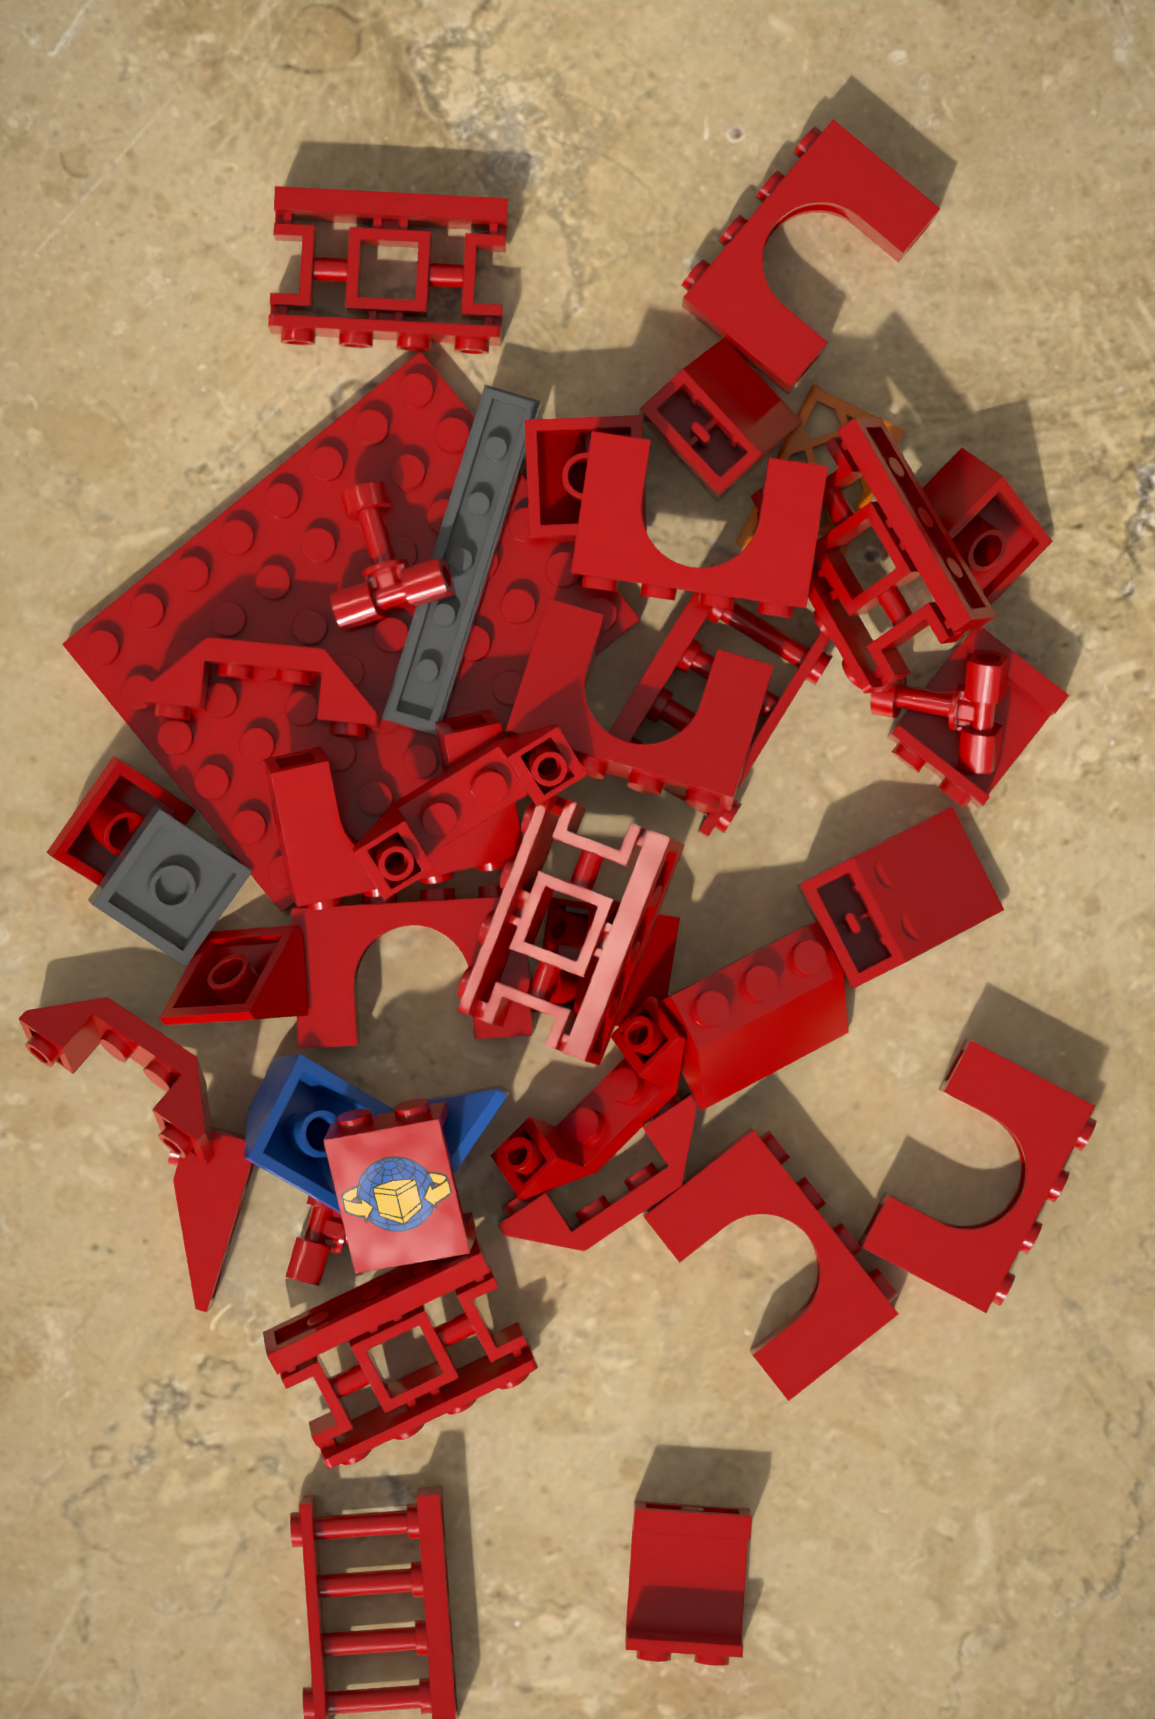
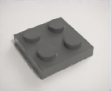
[88,804,252,966]

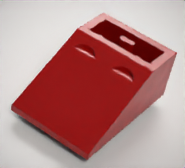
[797,807,1004,989]

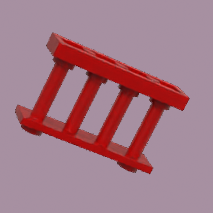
[605,564,833,838]
[290,1486,458,1719]

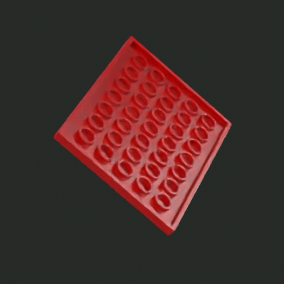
[62,351,640,913]

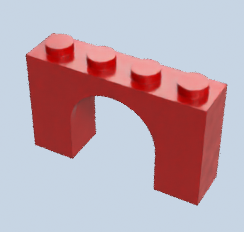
[681,119,940,395]
[571,431,828,618]
[506,598,774,813]
[263,709,522,910]
[291,885,533,1049]
[858,1039,1097,1313]
[643,1127,899,1401]

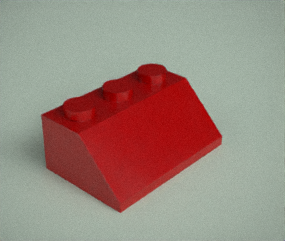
[659,921,849,1110]

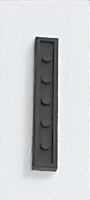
[382,385,542,735]

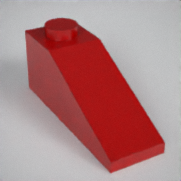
[168,1126,255,1313]

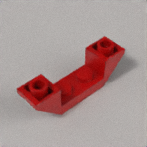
[141,637,380,737]
[352,723,587,900]
[490,996,686,1200]
[19,997,214,1165]
[497,1093,698,1251]

